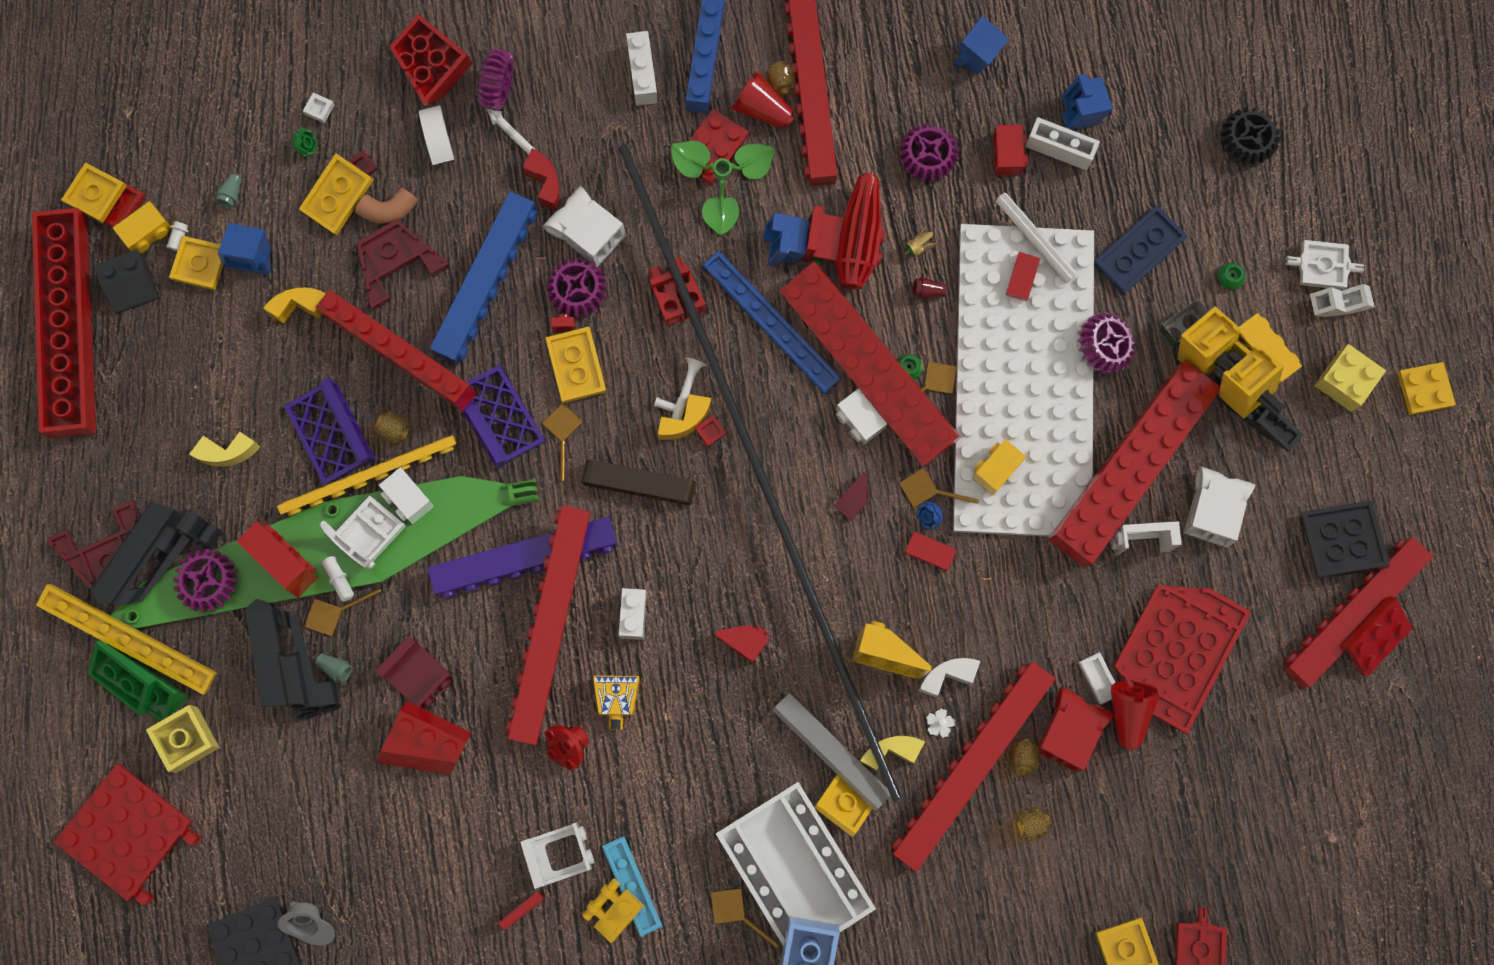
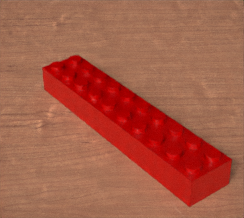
[32,208,96,439]
[780,262,962,467]
[1048,360,1220,568]

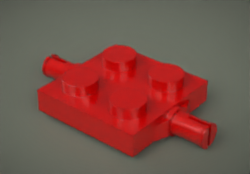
[1175,907,1227,965]

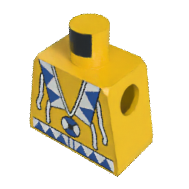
[594,676,640,730]

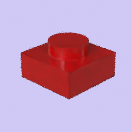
[551,314,576,333]
[695,415,727,447]

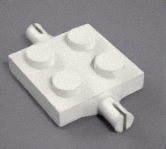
[1285,240,1364,290]

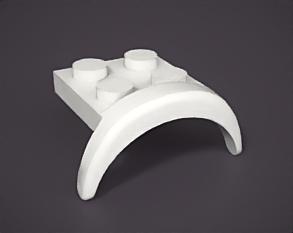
[320,496,406,570]

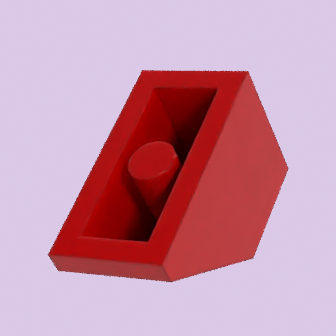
[714,625,769,664]

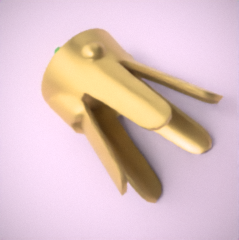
[904,226,938,258]

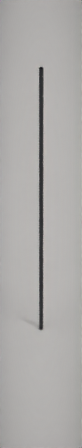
[618,144,902,801]

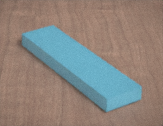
[602,836,663,937]

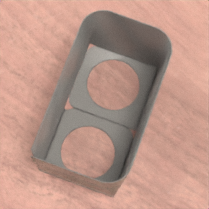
[1158,301,1209,349]

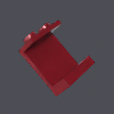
[376,636,453,710]

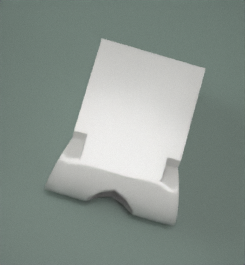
[543,186,626,268]
[1183,466,1255,548]

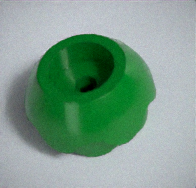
[292,128,317,157]
[1218,263,1246,290]
[897,354,923,380]

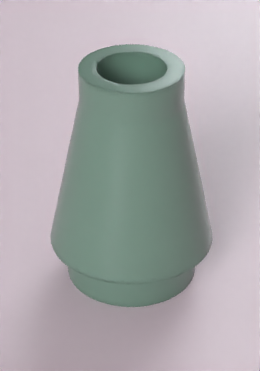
[215,174,242,209]
[315,653,352,683]

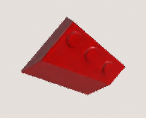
[389,14,473,106]
[377,701,471,774]

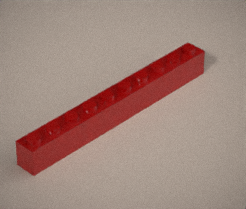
[784,0,837,186]
[505,505,591,745]
[891,661,1056,872]

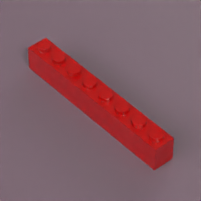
[315,289,476,412]
[1282,537,1434,689]

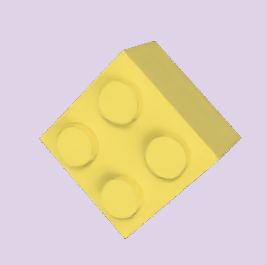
[1314,344,1386,412]
[146,705,220,773]

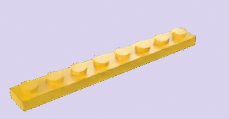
[277,434,457,516]
[36,584,217,695]

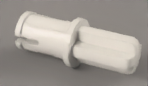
[321,556,354,602]

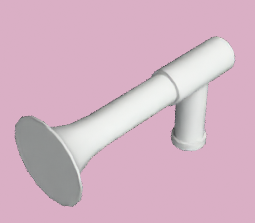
[654,357,707,420]

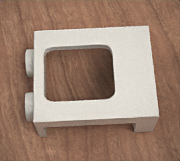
[1110,521,1182,556]
[520,823,595,889]

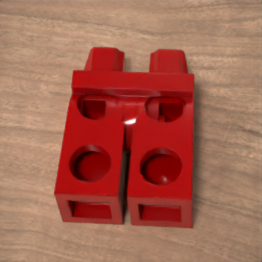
[649,257,706,327]

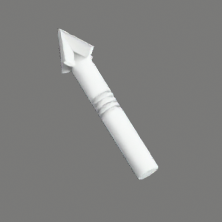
[487,109,536,155]

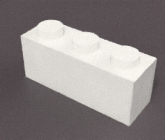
[626,31,658,106]
[1025,117,1100,171]

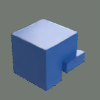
[953,16,1009,75]
[1061,74,1113,130]
[763,213,809,267]
[218,223,271,275]

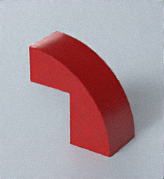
[523,148,560,211]

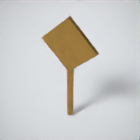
[921,362,957,394]
[542,404,583,483]
[899,468,979,508]
[304,588,381,636]
[711,889,780,949]

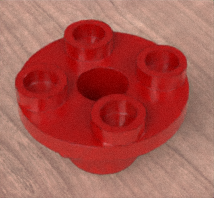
[545,725,589,771]

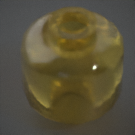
[765,61,796,96]
[373,411,410,445]
[1008,739,1040,776]
[1013,807,1051,842]

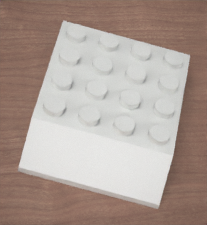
[716,782,876,947]

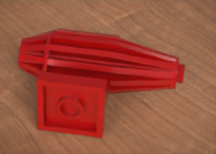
[801,173,885,290]

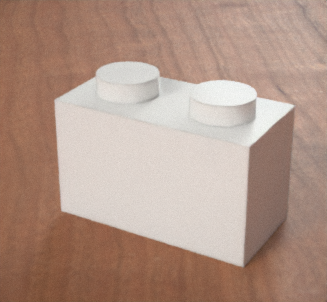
[836,389,887,445]
[379,467,434,525]
[619,588,647,640]

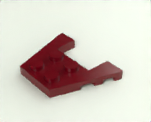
[357,219,450,310]
[47,500,140,589]

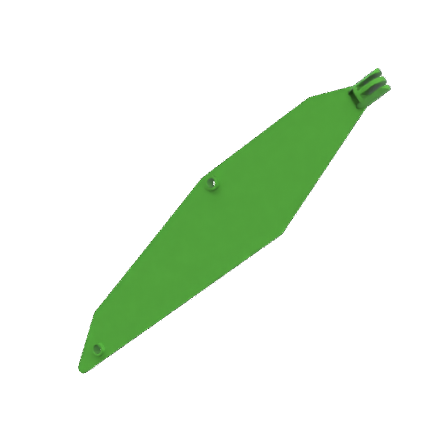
[110,476,539,629]

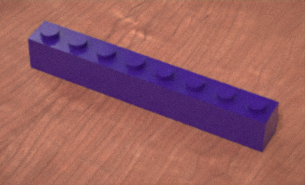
[427,517,618,599]

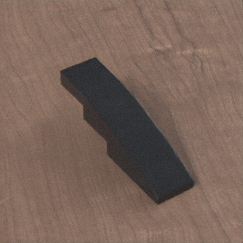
[1216,383,1303,452]

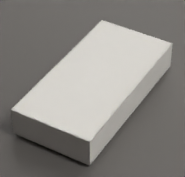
[1078,652,1115,705]

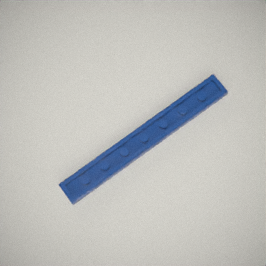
[702,250,841,395]

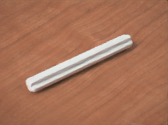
[996,193,1076,282]

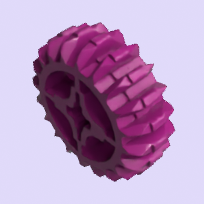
[478,49,514,110]
[899,122,959,182]
[546,257,607,318]
[1076,312,1136,374]
[172,549,239,613]

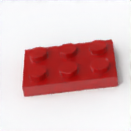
[689,109,749,186]
[1343,596,1413,677]

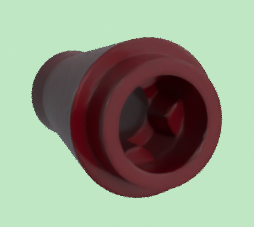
[912,277,947,299]

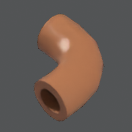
[355,188,418,224]

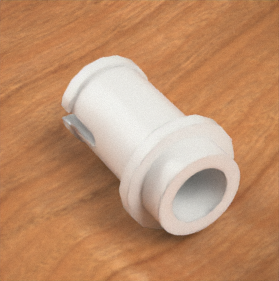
[166,222,189,251]

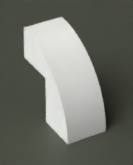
[419,105,454,165]
[1310,284,1375,317]
[918,658,980,697]

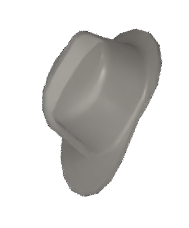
[277,901,335,946]

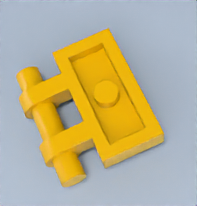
[582,878,645,943]

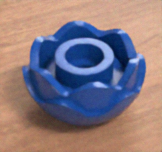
[917,502,943,530]

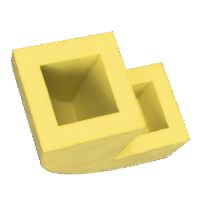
[189,432,261,467]
[859,736,925,771]

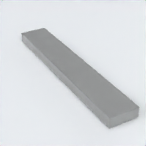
[772,693,890,812]

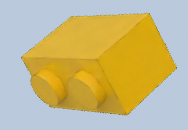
[113,201,171,253]
[972,439,1026,496]

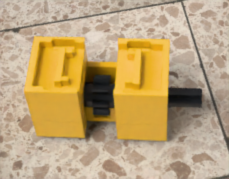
[1178,307,1285,418]

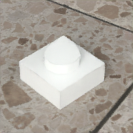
[303,93,334,123]

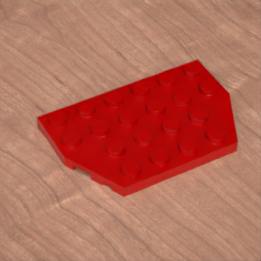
[1113,585,1251,734]

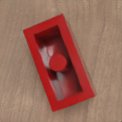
[993,125,1028,175]

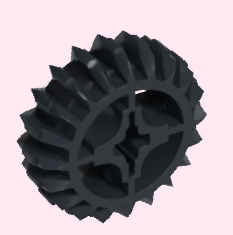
[1220,107,1281,166]

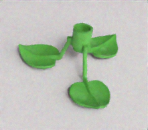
[671,141,775,235]

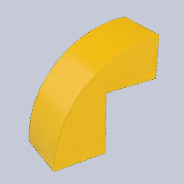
[263,288,326,324]
[658,394,711,440]

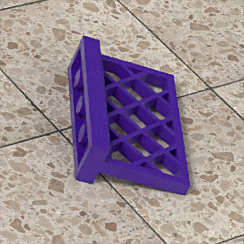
[462,365,545,470]
[284,378,376,485]

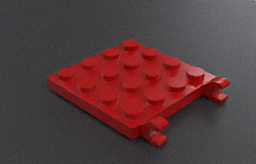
[54,763,202,906]

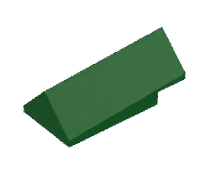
[87,640,189,721]

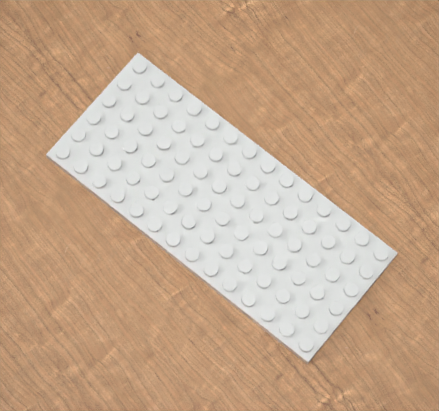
[953,224,1094,537]

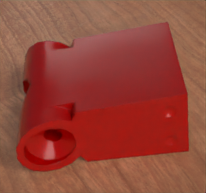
[1034,686,1114,773]

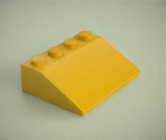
[851,621,932,680]

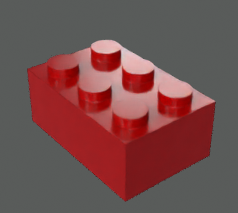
[236,521,318,598]

